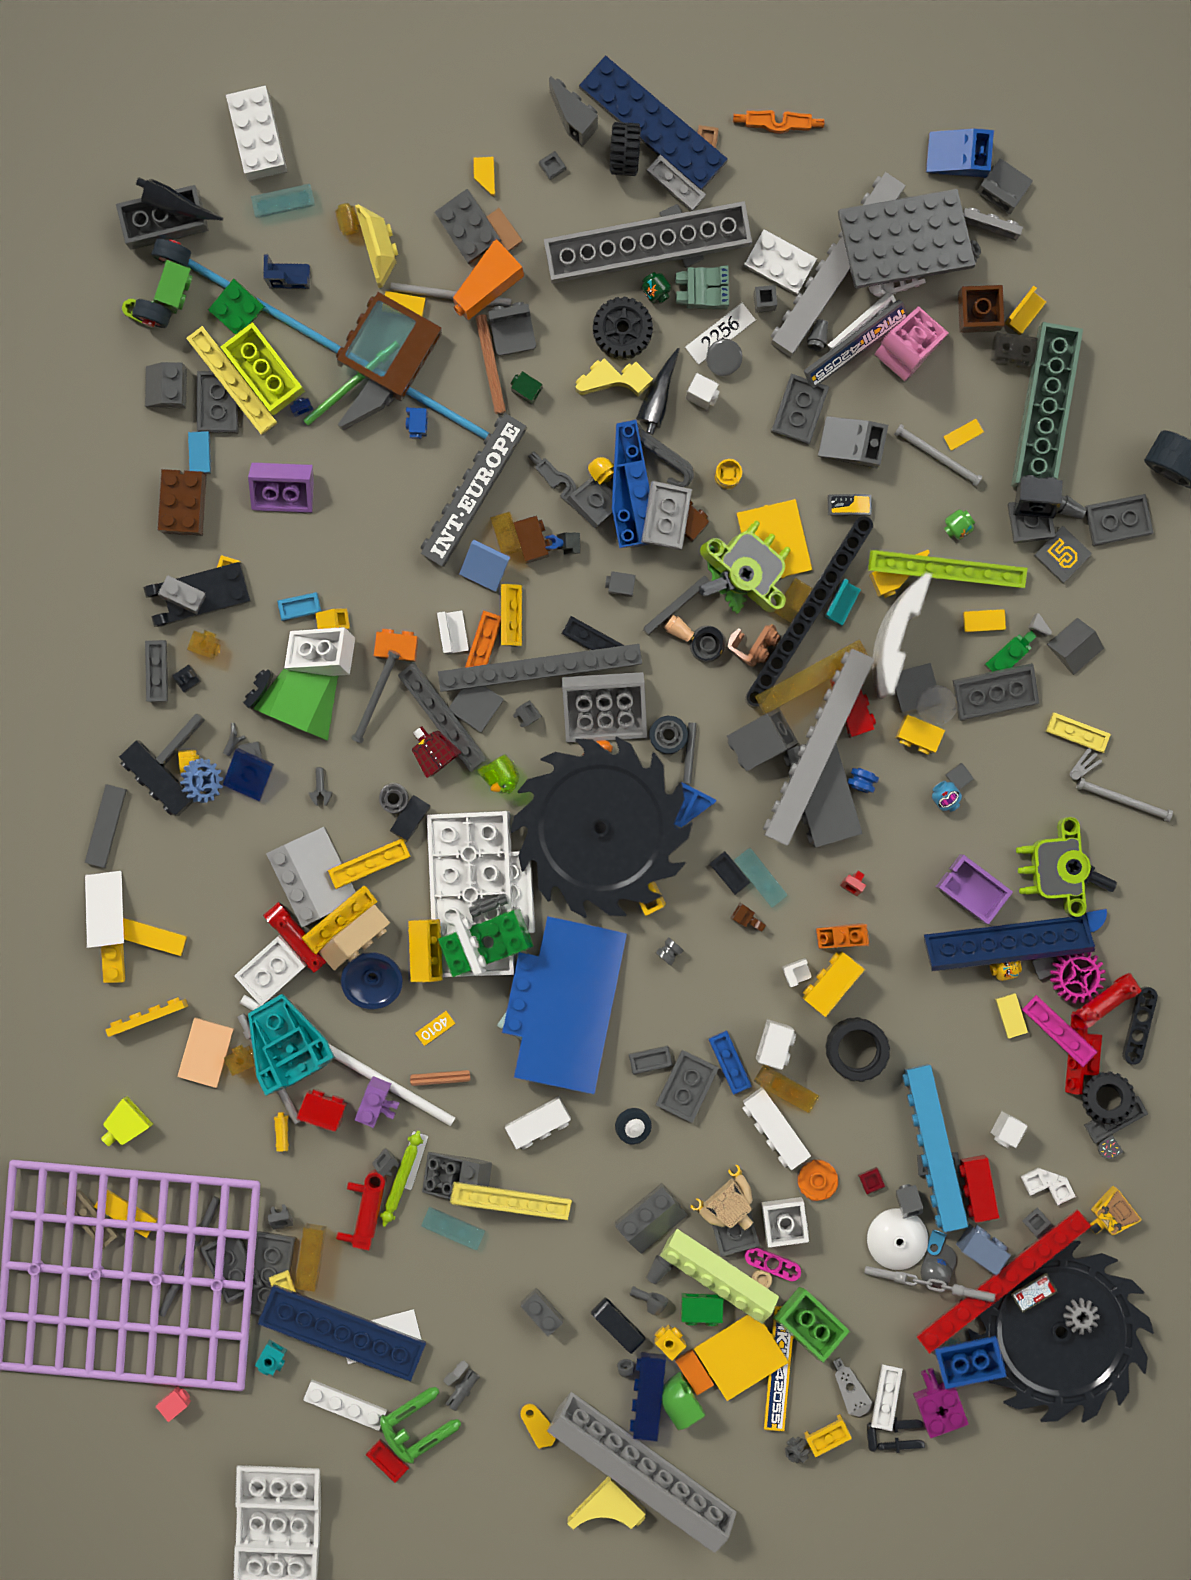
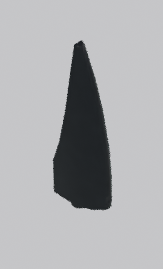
[136,177,224,221]
[636,348,680,435]

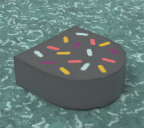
[1098,1135,1123,1159]

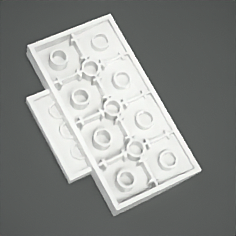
[427,811,535,977]

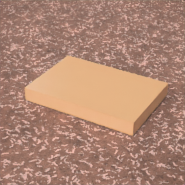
[177,1017,234,1088]

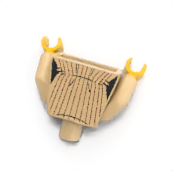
[691,1165,753,1230]

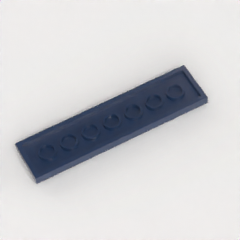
[579,55,728,191]
[924,915,1095,971]
[258,1284,426,1382]

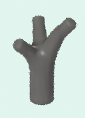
[223,723,246,756]

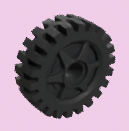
[593,296,653,360]

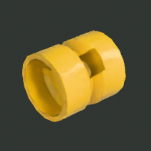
[714,459,742,490]

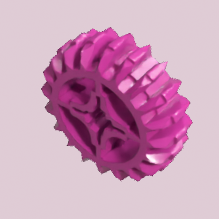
[1050,952,1106,1003]

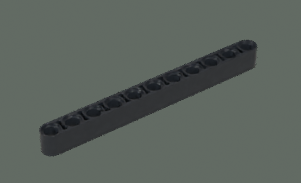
[745,516,873,707]

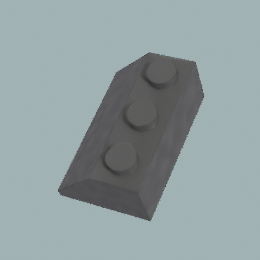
[615,1183,688,1254]

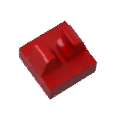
[840,871,866,896]

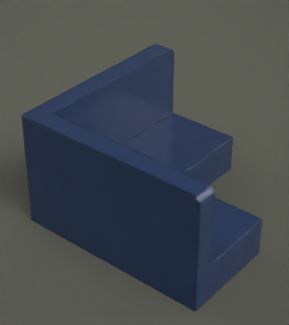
[263,254,310,289]

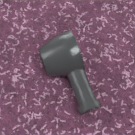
[630,1286,668,1315]

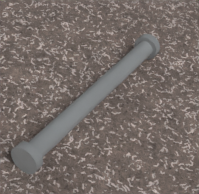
[894,424,982,487]
[1076,777,1173,822]

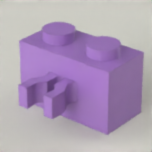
[355,1076,399,1128]

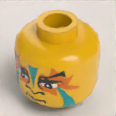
[990,961,1022,981]

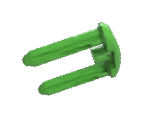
[380,1387,461,1464]

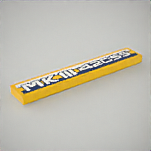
[763,1306,793,1431]

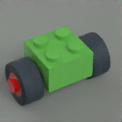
[132,239,193,328]

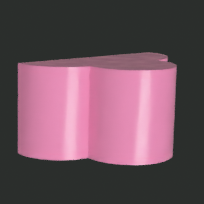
[874,306,949,382]

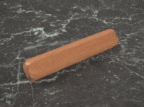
[410,1070,471,1086]

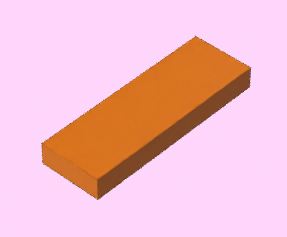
[465,610,501,668]

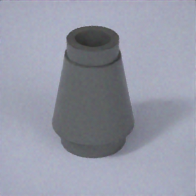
[807,319,828,352]
[1057,495,1086,519]
[646,1253,673,1284]

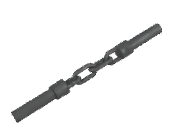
[159,1196,220,1317]

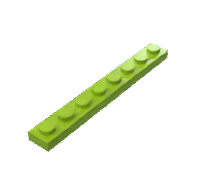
[868,550,1028,588]

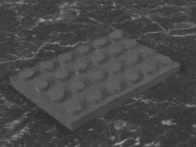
[838,189,976,289]

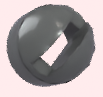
[617,1359,634,1377]

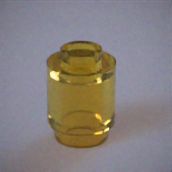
[335,203,359,236]

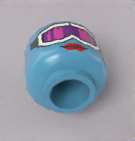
[932,781,962,812]

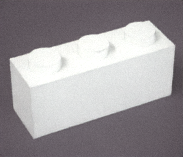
[505,1096,571,1150]

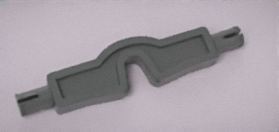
[528,451,581,515]

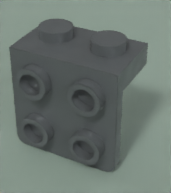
[488,302,536,356]

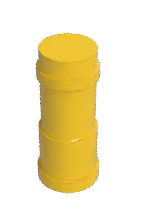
[274,1112,289,1152]

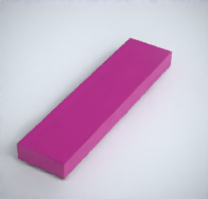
[1022,995,1097,1067]

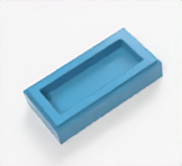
[188,432,211,473]
[277,592,322,621]

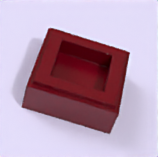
[858,1167,885,1194]

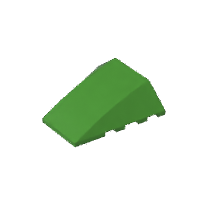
[253,668,339,740]

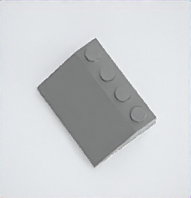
[562,672,647,742]
[266,827,356,927]

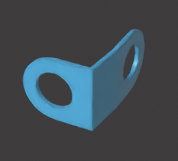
[927,1230,947,1255]

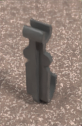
[637,423,694,487]

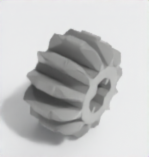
[1063,1298,1100,1334]

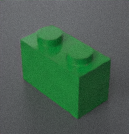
[681,1293,723,1326]

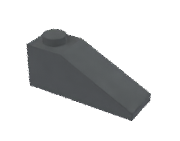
[338,380,394,430]

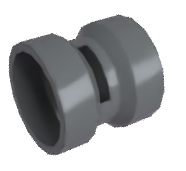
[655,937,684,966]

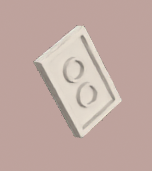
[744,230,817,295]
[234,935,307,1006]

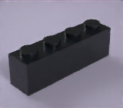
[119,740,193,816]

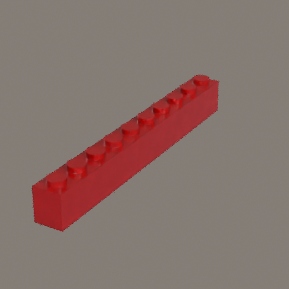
[916,1209,1091,1354]

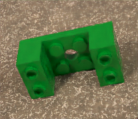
[438,908,534,977]

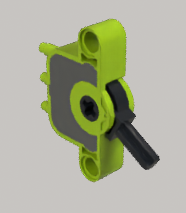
[699,520,791,612]
[1016,817,1117,917]

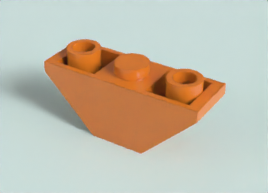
[816,923,869,949]

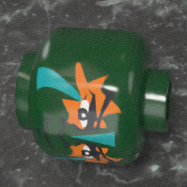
[641,272,671,304]

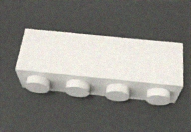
[743,1087,811,1170]

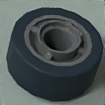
[649,715,688,754]

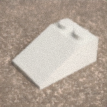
[284,627,355,676]

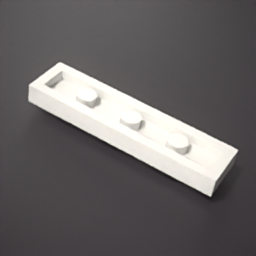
[828,292,896,350]
[303,1380,387,1431]

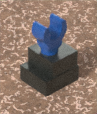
[545,532,580,555]

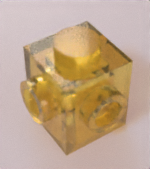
[187,630,221,659]
[224,1044,255,1076]

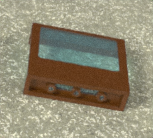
[336,292,442,401]

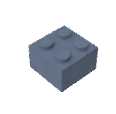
[956,1224,1011,1276]

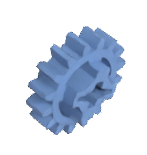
[180,758,223,803]

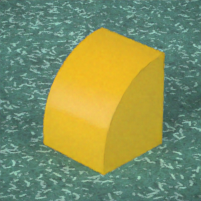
[315,609,350,629]

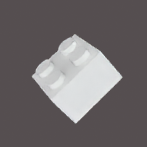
[756,1019,796,1069]
[761,1197,809,1247]

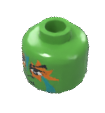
[944,509,975,540]

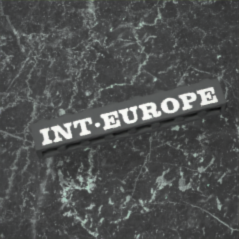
[421,413,527,567]

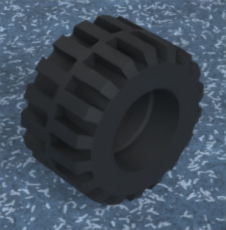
[610,122,641,176]
[1082,1071,1136,1125]

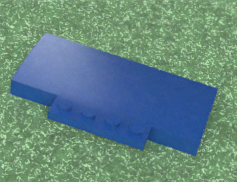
[502,916,627,1094]

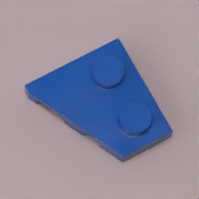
[675,782,716,827]

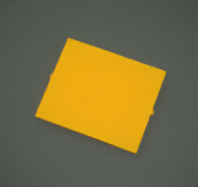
[736,499,812,578]
[694,1314,789,1401]

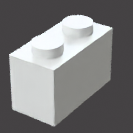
[686,373,720,410]
[990,1111,1027,1148]

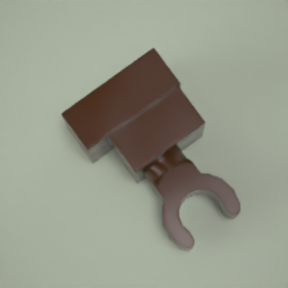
[730,903,766,932]

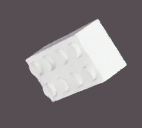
[226,86,288,181]

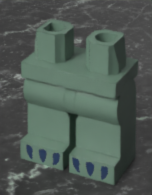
[675,266,729,309]

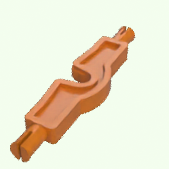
[733,110,824,133]

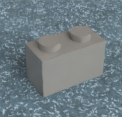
[158,575,206,615]

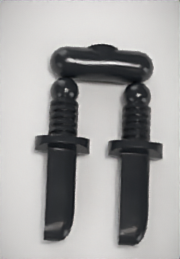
[867,1417,925,1453]

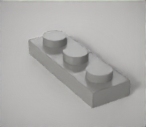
[647,155,706,211]
[963,208,1023,240]

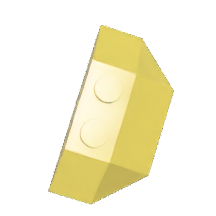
[355,204,398,288]

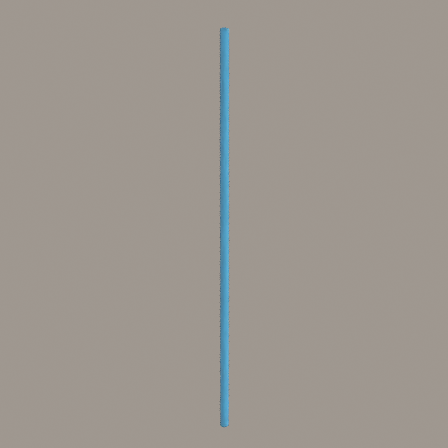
[187,259,491,439]

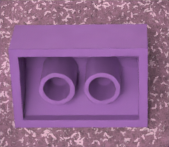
[248,463,314,512]

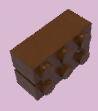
[158,469,207,536]

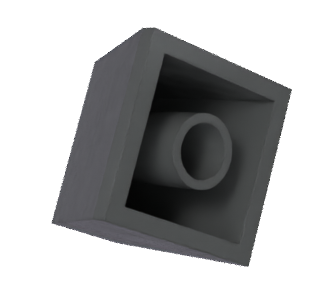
[727,707,798,772]

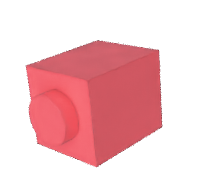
[155,1386,191,1422]

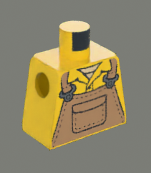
[1090,1186,1141,1235]

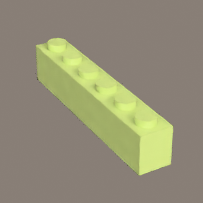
[660,1229,779,1324]

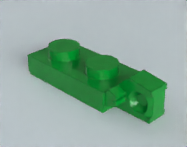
[984,631,1037,672]

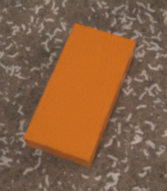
[675,1349,714,1396]

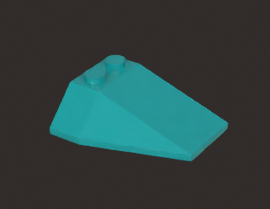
[248,994,335,1096]

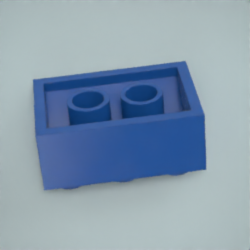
[935,1336,1006,1389]

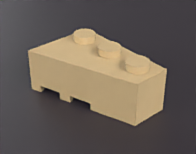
[318,904,390,971]

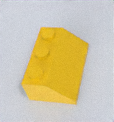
[803,951,865,1017]

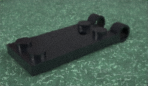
[143,562,251,627]

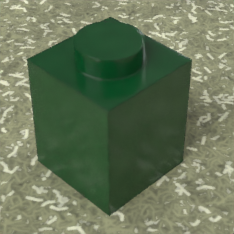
[510,371,543,405]

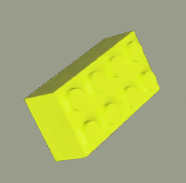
[221,322,305,416]

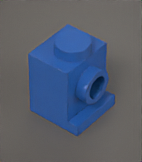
[406,407,428,439]

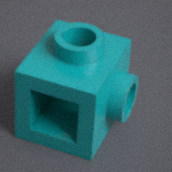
[255,1340,287,1376]

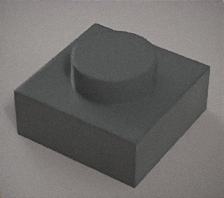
[238,741,263,766]

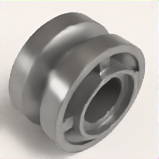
[379,783,408,813]

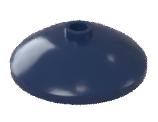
[341,952,403,1009]

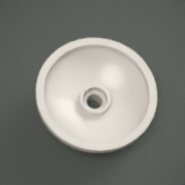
[867,1208,928,1270]

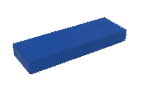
[708,1030,752,1095]

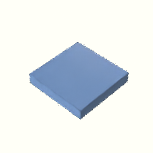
[459,540,510,592]

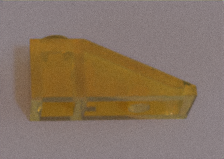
[754,1064,819,1113]

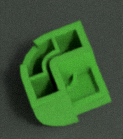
[662,1371,705,1430]

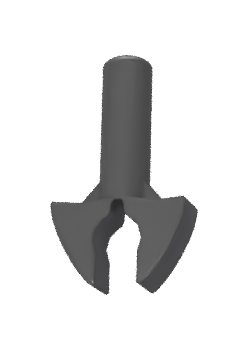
[309,767,332,806]

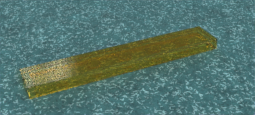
[755,639,868,714]

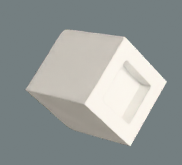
[782,958,811,987]

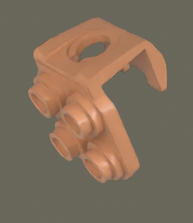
[728,624,781,667]

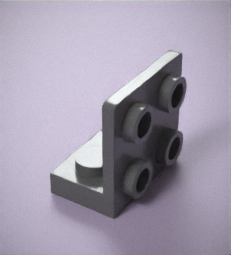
[977,159,1033,215]

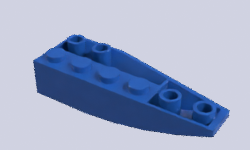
[612,420,650,548]

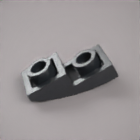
[243,669,274,709]
[390,795,431,842]

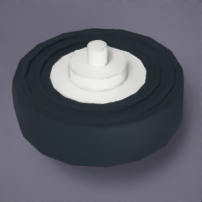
[615,1108,652,1145]

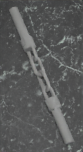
[865,1266,995,1302]

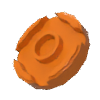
[798,1160,838,1201]

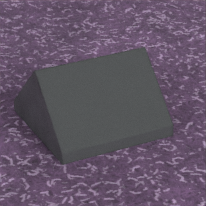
[1047,618,1104,675]

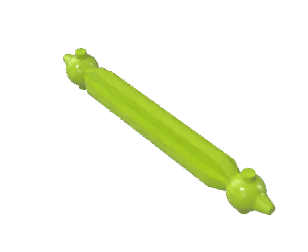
[379,1130,424,1227]

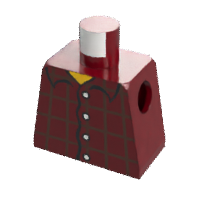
[412,726,461,778]

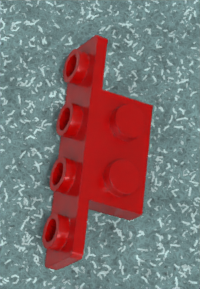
[1065,1011,1102,1095]

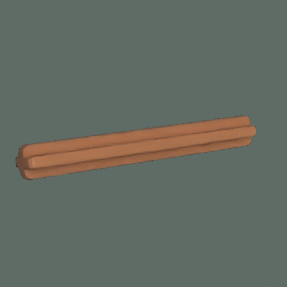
[476,314,506,414]

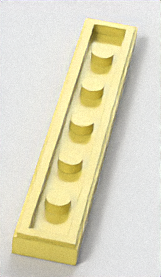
[186,326,277,435]
[450,1182,572,1220]

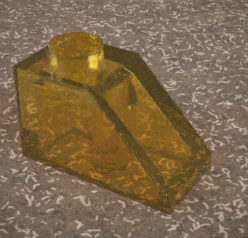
[490,511,522,555]

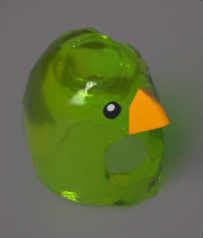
[477,754,519,794]

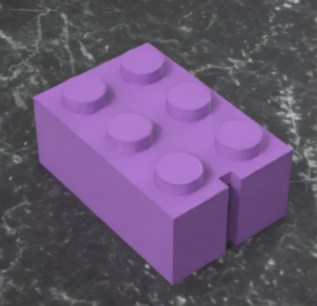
[936,854,1013,925]

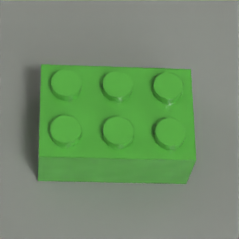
[773,1287,850,1363]

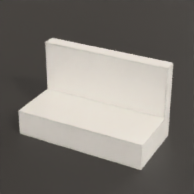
[437,611,469,654]

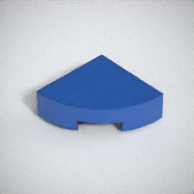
[1085,909,1107,932]

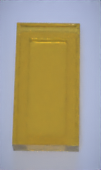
[774,578,813,623]

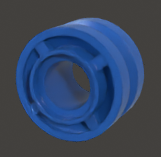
[847,768,879,793]

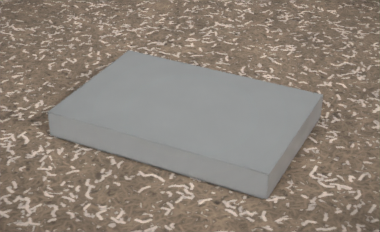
[641,481,692,550]

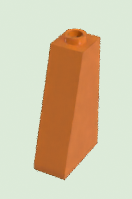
[453,239,524,320]

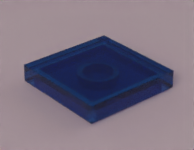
[223,748,275,801]

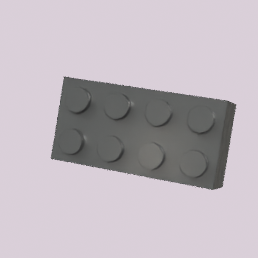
[116,185,209,250]

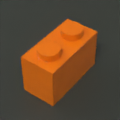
[374,629,419,662]

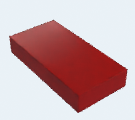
[366,1438,410,1483]

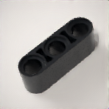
[591,1297,646,1354]

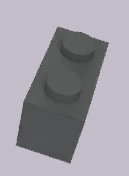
[521,1287,563,1337]

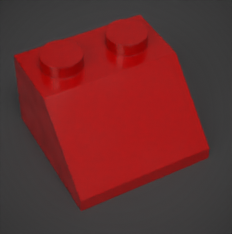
[296,1089,348,1132]

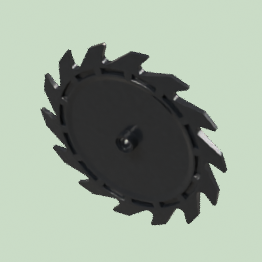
[510,736,693,918]
[968,1241,1154,1423]

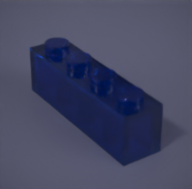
[629,1352,666,1442]

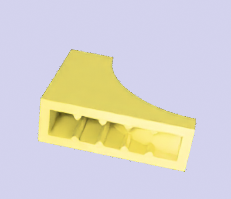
[567,1476,646,1530]

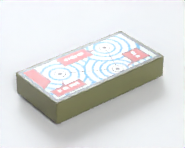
[1011,1273,1057,1313]

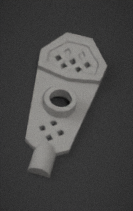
[833,1358,872,1417]

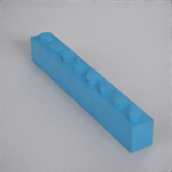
[902,1064,968,1232]

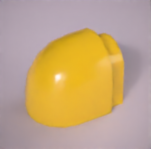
[588,457,614,485]
[178,750,199,777]

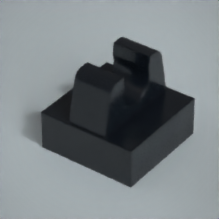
[172,664,202,693]

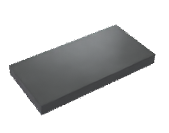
[952,663,1039,720]
[242,1231,296,1315]

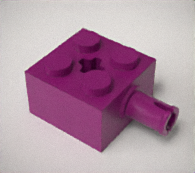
[913,1368,969,1439]

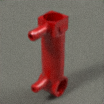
[263,902,327,972]
[1071,973,1142,1030]
[336,1169,386,1250]

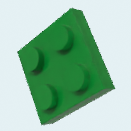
[208,279,266,335]

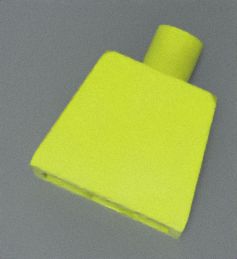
[101,1096,153,1146]

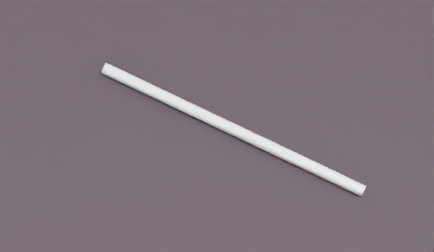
[240,995,455,1126]

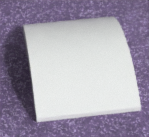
[872,573,931,699]
[234,1466,321,1580]

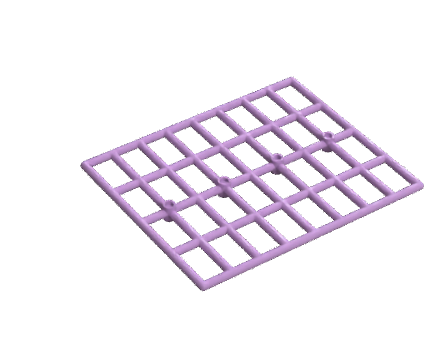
[0,1160,261,1391]

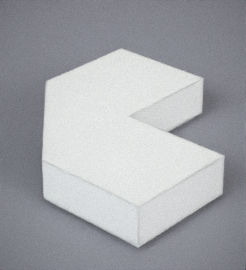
[1020,1168,1076,1206]

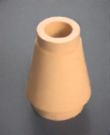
[663,614,694,642]

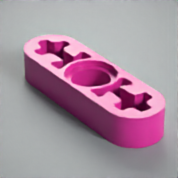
[744,1247,801,1281]

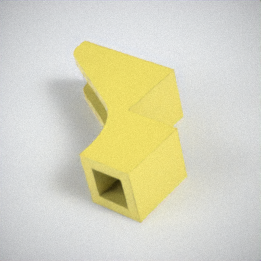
[575,358,653,397]

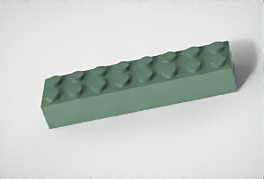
[1011,322,1083,487]

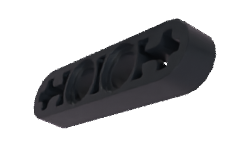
[1122,986,1158,1065]

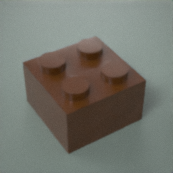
[958,285,1004,333]

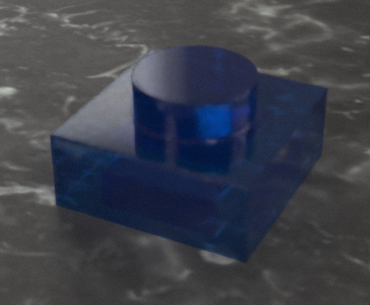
[290,398,314,417]

